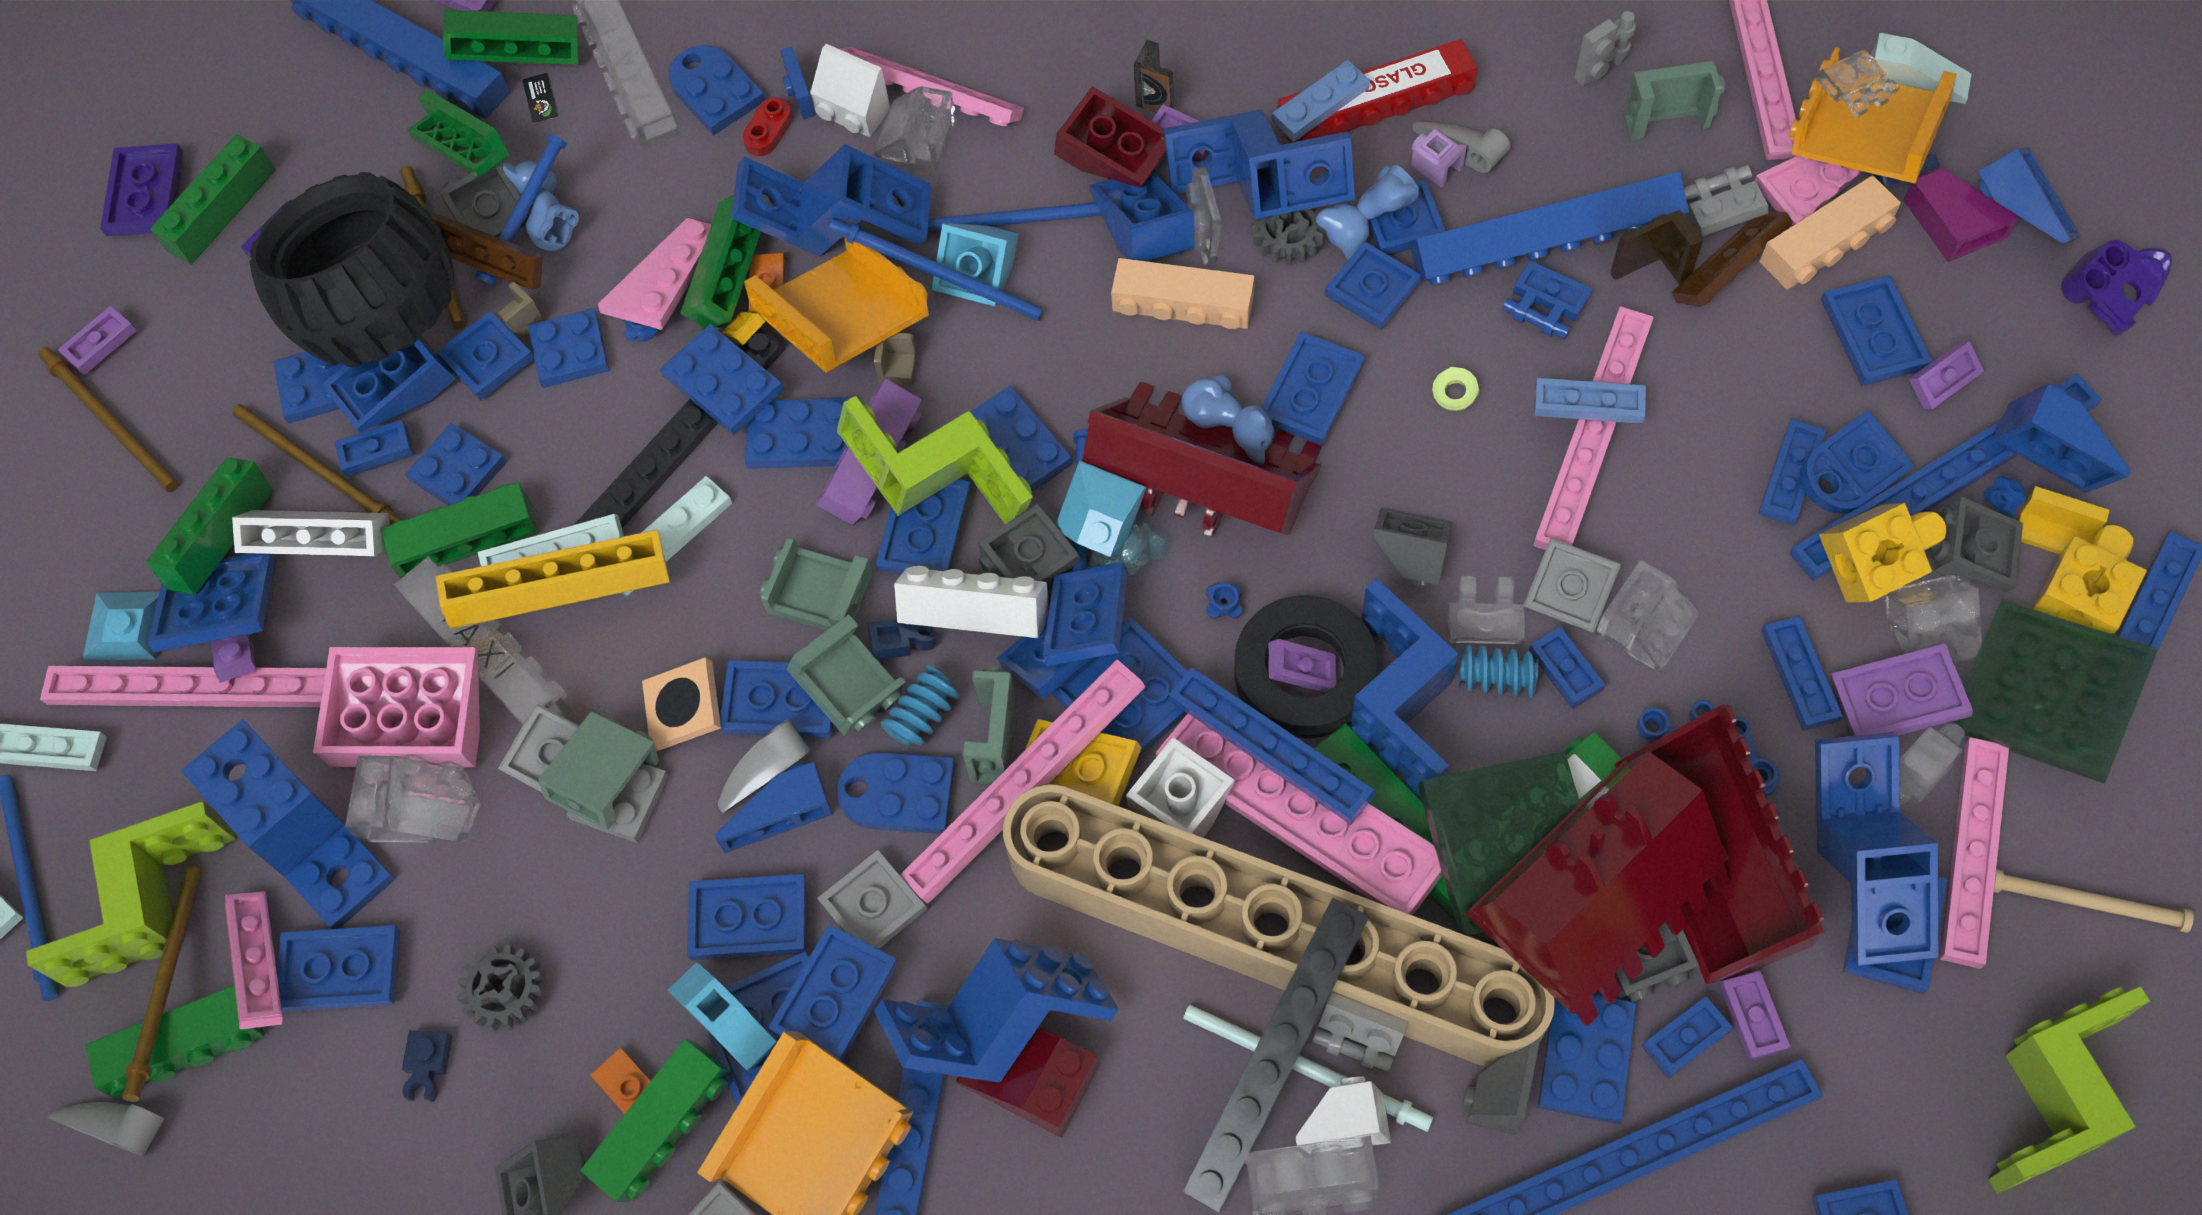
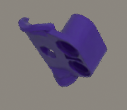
[2061,240,2172,336]

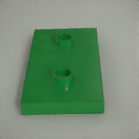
[1314,723,1450,846]

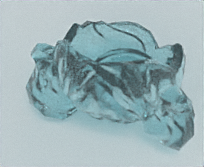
[1092,523,1167,586]

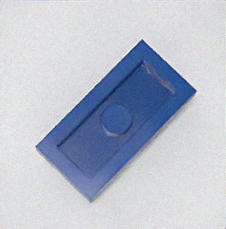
[780,47,815,119]
[334,420,414,477]
[1528,627,1605,709]
[1642,996,1733,1079]

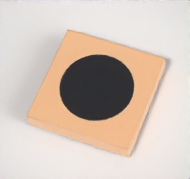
[642,657,721,751]

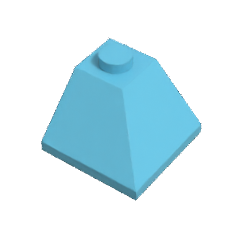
[931,223,1019,306]
[1056,461,1147,557]
[83,592,160,660]

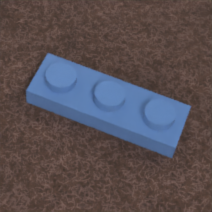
[1272,60,1370,142]
[1534,378,1646,424]

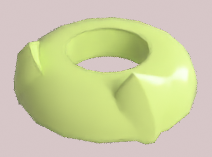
[1432,367,1480,411]

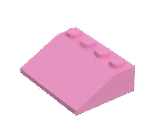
[313,647,480,767]

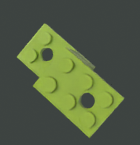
[837,395,1033,524]
[26,801,236,987]
[1988,986,2150,1194]

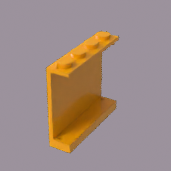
[1789,47,1957,183]
[744,238,929,373]
[697,1031,914,1215]

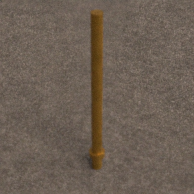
[38,347,179,492]
[232,404,402,525]
[123,866,202,1102]

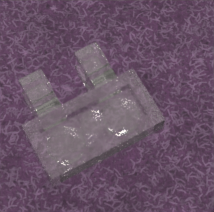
[1815,49,1899,117]
[1448,576,1525,644]

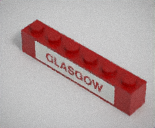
[1278,39,1478,143]

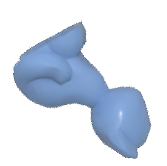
[503,160,579,252]
[1316,165,1419,260]
[1182,375,1275,465]

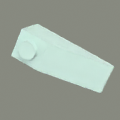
[1866,33,1972,104]

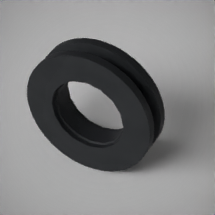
[1234,595,1378,738]

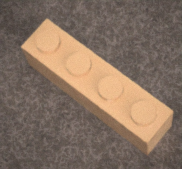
[1760,175,1901,290]
[1111,258,1255,329]

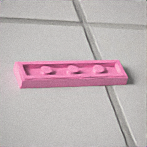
[225,891,283,1029]

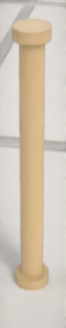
[1994,869,2194,933]

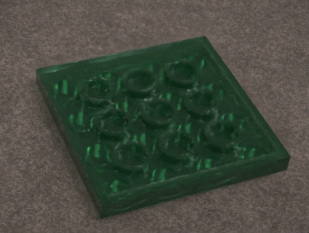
[1947,600,2158,784]
[1417,751,1580,937]

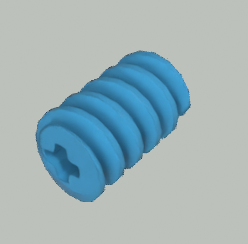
[1458,644,1539,699]
[880,664,960,747]

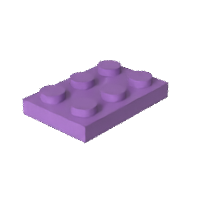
[1831,643,1973,736]

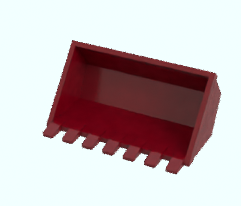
[1082,382,1322,537]
[1614,704,1824,984]
[1465,752,1730,1026]

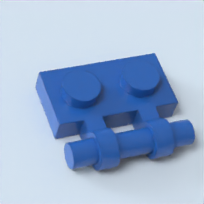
[1502,260,1593,339]

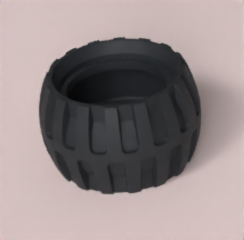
[249,172,455,367]

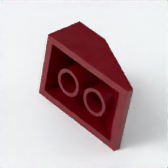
[1054,86,1166,188]
[955,1028,1099,1138]

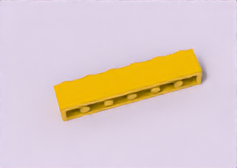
[436,530,670,629]

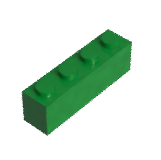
[443,10,578,65]
[150,134,276,265]
[680,195,761,329]
[146,457,273,595]
[381,482,539,580]
[85,986,264,1097]
[580,1039,732,1202]

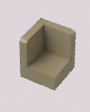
[495,281,544,341]
[874,333,917,385]

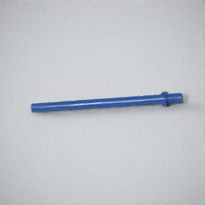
[892,202,1102,236]
[829,218,1043,321]
[0,775,59,1001]

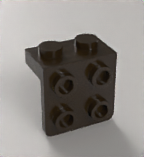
[1610,209,1703,284]

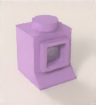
[1411,128,1467,188]

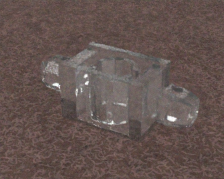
[1899,722,1965,808]

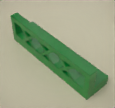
[407,90,509,178]

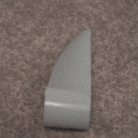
[1413,121,1511,173]
[717,719,811,813]
[47,1102,164,1157]

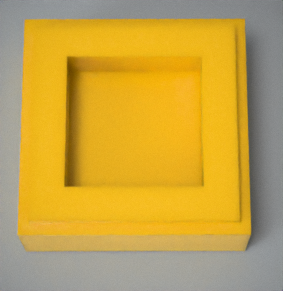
[721,312,765,346]

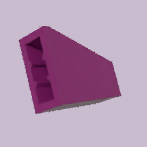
[1903,168,2018,262]

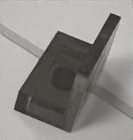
[1134,40,1174,113]

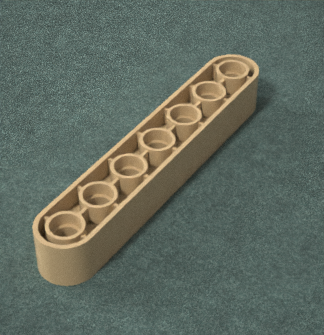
[1003,785,1554,1067]

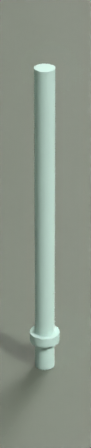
[1183,1005,1434,1132]

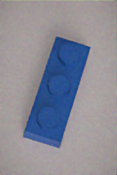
[1758,419,1826,526]
[1761,616,1843,731]

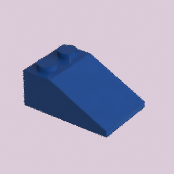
[1978,147,2081,244]
[1090,172,1195,262]
[322,335,456,432]
[1992,384,2131,493]

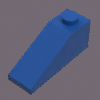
[715,762,833,853]

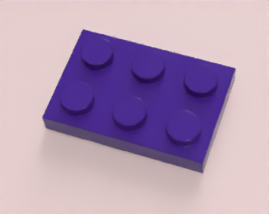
[100,144,183,236]

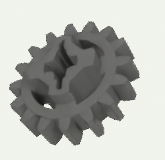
[1252,207,1325,264]
[457,944,546,1031]

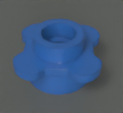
[623,319,658,342]
[1984,476,2026,517]
[1206,583,1243,619]

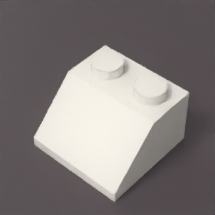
[810,44,891,137]
[1126,738,1235,838]
[1296,1076,1391,1156]

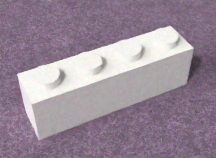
[232,510,390,556]
[894,566,1048,638]

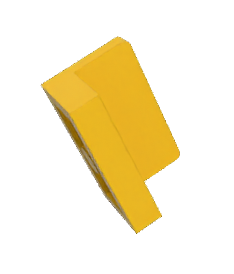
[2018,486,2110,555]

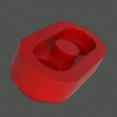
[742,97,793,156]

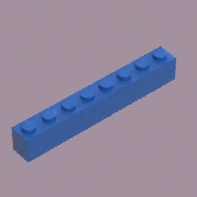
[291,0,511,119]
[1409,171,1689,286]

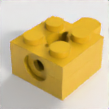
[1819,503,1946,602]
[2030,525,2147,648]

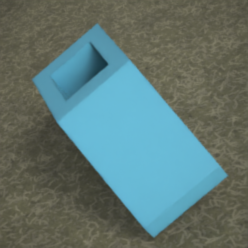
[667,962,777,1073]

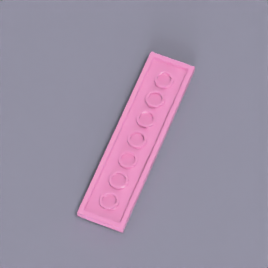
[1156,713,1452,916]

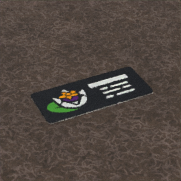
[523,73,558,123]

